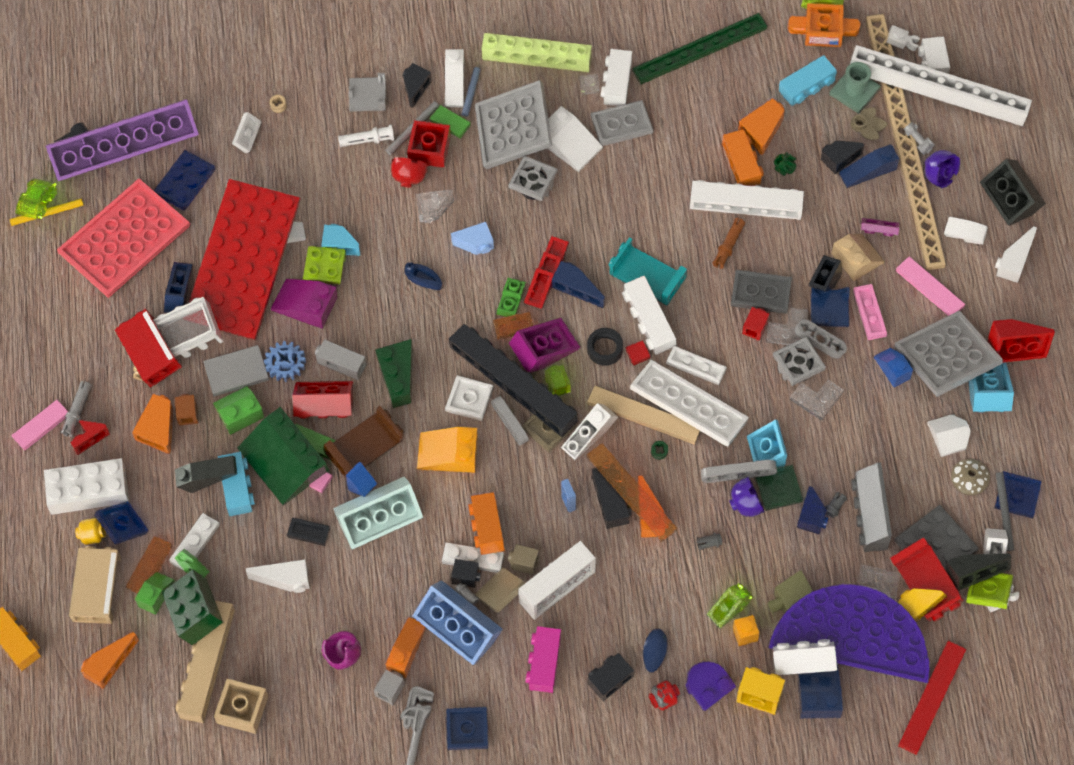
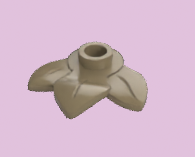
[850,108,887,140]

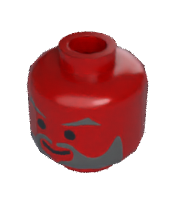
[648,680,680,711]

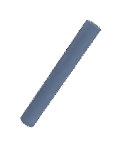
[462,67,481,117]

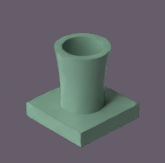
[829,62,881,114]

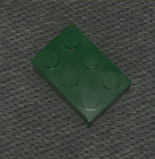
[162,569,224,645]

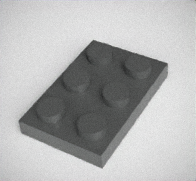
[731,270,792,314]

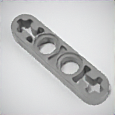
[701,460,777,483]

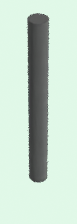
[995,472,1015,551]

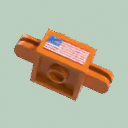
[788,3,860,47]

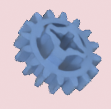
[264,341,306,382]

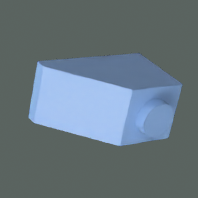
[451,222,494,255]

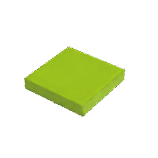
[966,573,1013,609]

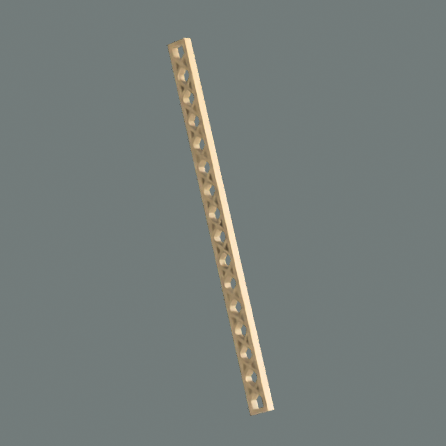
[865,14,946,271]

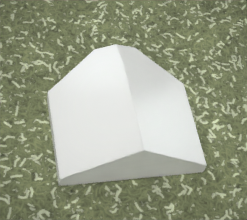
[927,415,971,457]

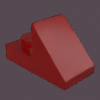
[70,420,110,455]

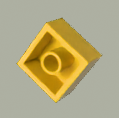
[736,667,785,715]

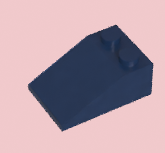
[797,663,843,719]

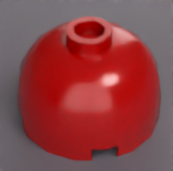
[391,157,428,188]

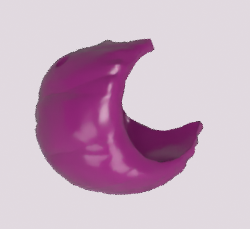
[321,631,361,670]

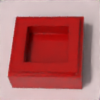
[625,340,651,366]

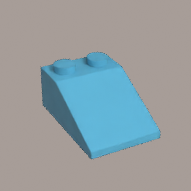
[969,362,1014,412]

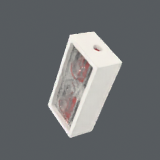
[518,541,596,620]

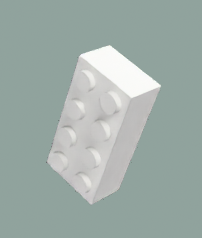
[44,458,129,515]

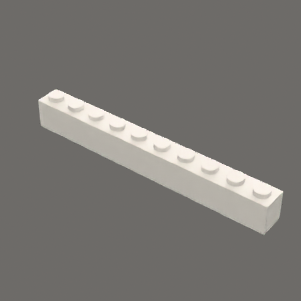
[850,45,1032,126]

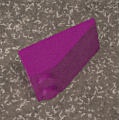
[271,279,338,329]
[509,318,581,373]

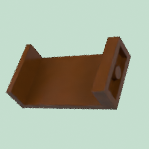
[323,406,403,480]

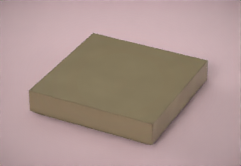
[522,415,576,453]
[475,568,525,613]

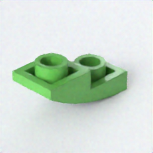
[497,278,526,319]

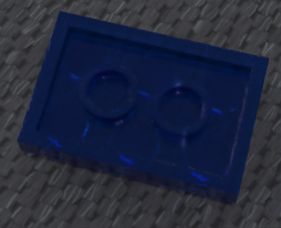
[154,150,216,211]

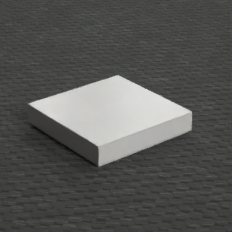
[445,375,493,421]

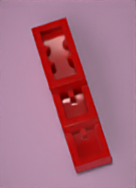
[524,236,569,309]

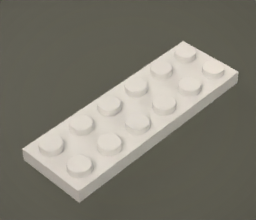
[630,360,749,447]

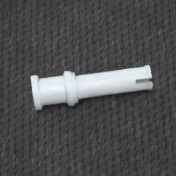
[338,124,395,147]

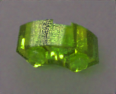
[15,178,57,219]

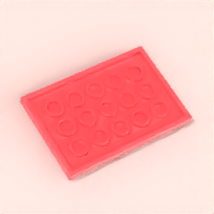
[57,179,190,298]

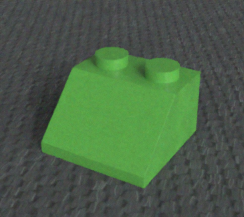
[213,386,264,435]

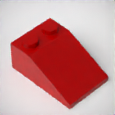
[987,319,1055,363]

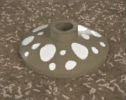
[951,459,990,495]

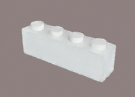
[622,276,676,355]

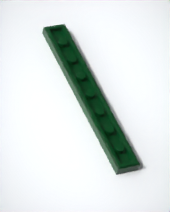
[632,13,768,85]

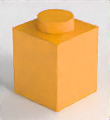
[733,615,759,646]

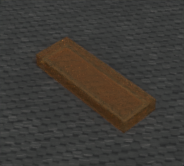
[126,536,172,594]

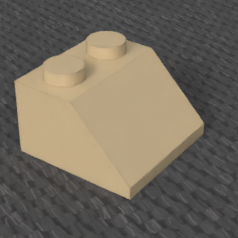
[832,234,884,281]

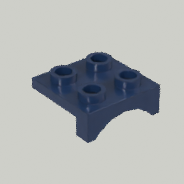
[810,287,850,327]

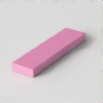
[896,257,965,316]

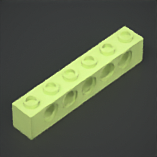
[482,33,592,72]

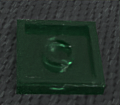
[755,465,803,511]

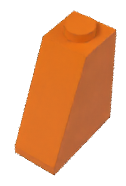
[738,98,785,155]
[132,394,173,454]

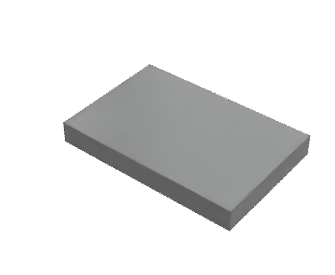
[590,100,653,146]
[203,345,269,396]

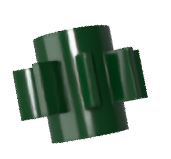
[774,152,797,176]

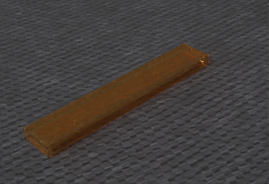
[587,443,677,542]

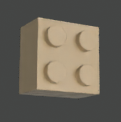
[214,679,268,734]

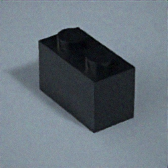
[588,653,634,702]

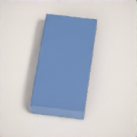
[561,479,576,513]

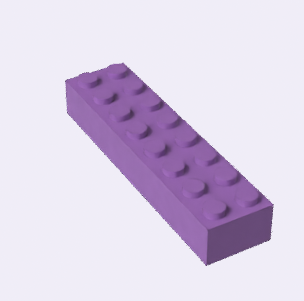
[45,99,199,181]

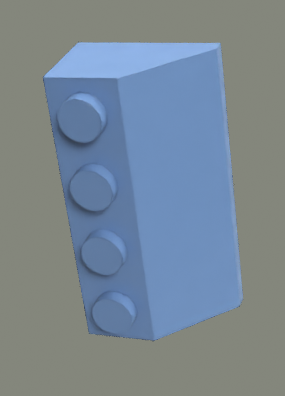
[412,580,503,665]

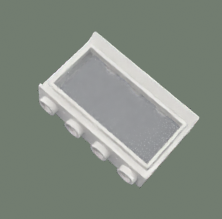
[153,297,223,358]

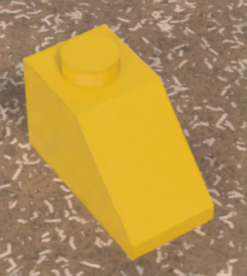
[898,589,947,622]

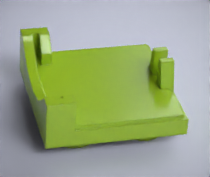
[303,246,346,284]

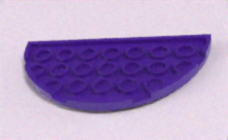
[768,584,929,683]

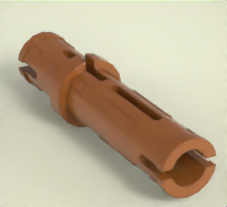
[712,218,746,269]

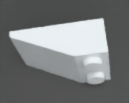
[547,106,603,172]

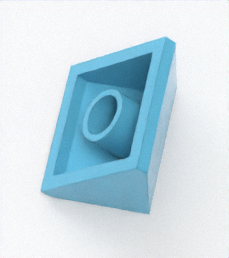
[747,420,787,468]

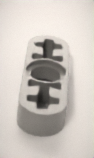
[795,319,847,359]
[491,396,529,445]

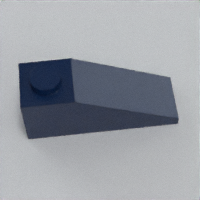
[839,144,899,188]
[552,261,605,308]
[164,262,192,313]

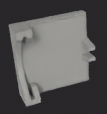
[349,73,386,112]

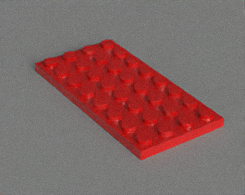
[183,179,301,340]

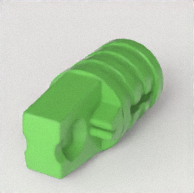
[175,549,210,577]

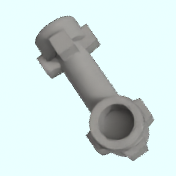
[904,122,935,155]

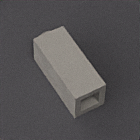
[315,339,367,380]

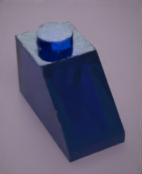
[797,486,828,535]

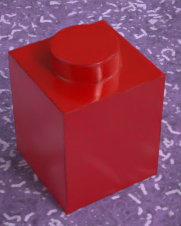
[742,307,770,341]

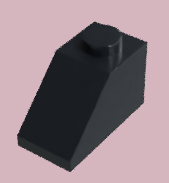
[402,63,432,108]
[821,140,864,174]
[808,255,842,292]

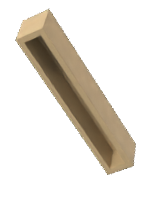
[176,601,235,723]

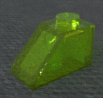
[706,583,753,629]

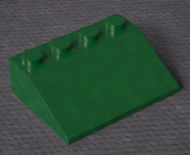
[237,407,330,506]

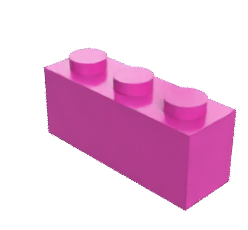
[526,626,561,693]

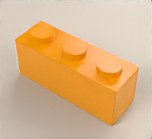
[0,607,41,671]

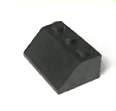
[980,159,1046,226]

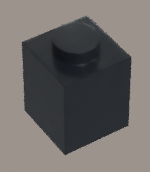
[451,559,482,588]

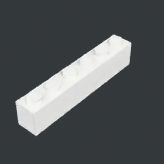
[690,180,804,220]

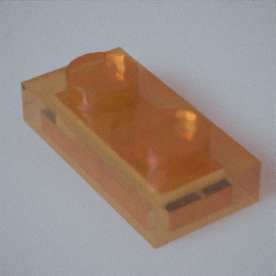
[493,312,533,340]

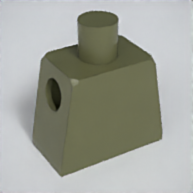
[768,570,813,614]

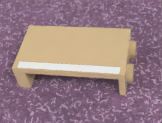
[69,546,121,624]

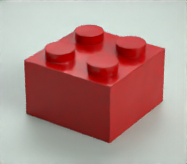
[407,120,451,168]

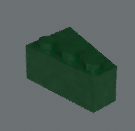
[375,339,413,409]

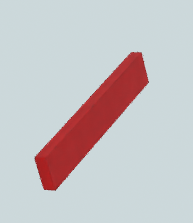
[898,641,966,755]

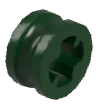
[651,441,669,460]

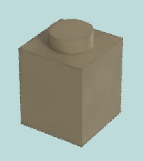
[508,544,539,575]

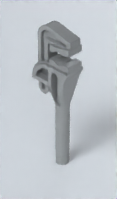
[400,686,434,765]

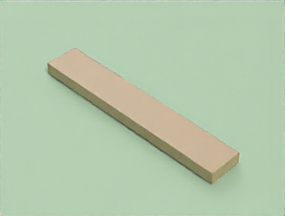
[587,386,700,445]

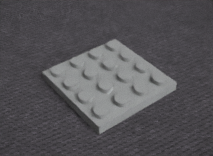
[475,80,552,169]
[895,310,1002,397]

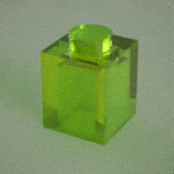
[545,364,571,396]

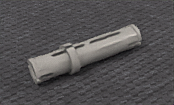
[61,381,92,437]

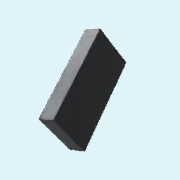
[287,517,331,546]

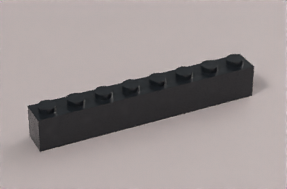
[449,324,578,437]

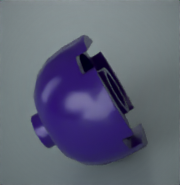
[925,150,960,188]
[729,477,765,517]

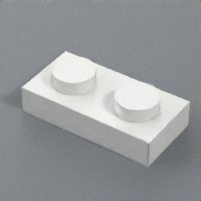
[232,112,262,153]

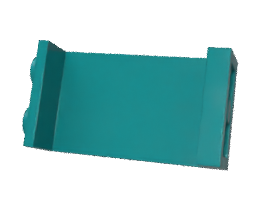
[608,237,687,306]

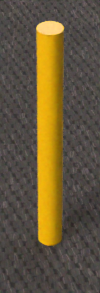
[9,199,84,226]

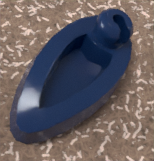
[404,262,442,290]
[643,628,668,673]

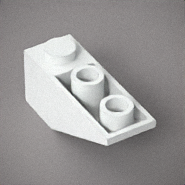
[561,403,618,460]

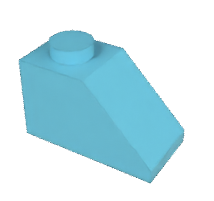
[322,224,361,256]

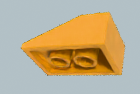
[417,427,478,473]

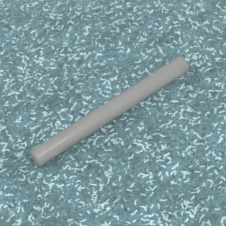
[386,101,439,155]

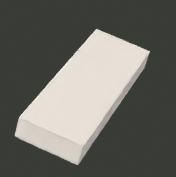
[666,346,727,385]

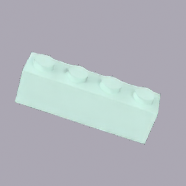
[333,476,423,549]

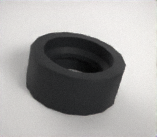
[587,328,623,366]

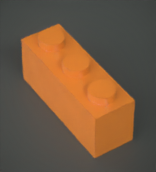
[722,129,764,186]
[468,492,504,555]

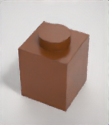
[175,394,198,426]

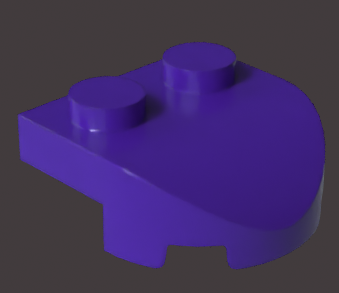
[686,662,737,711]

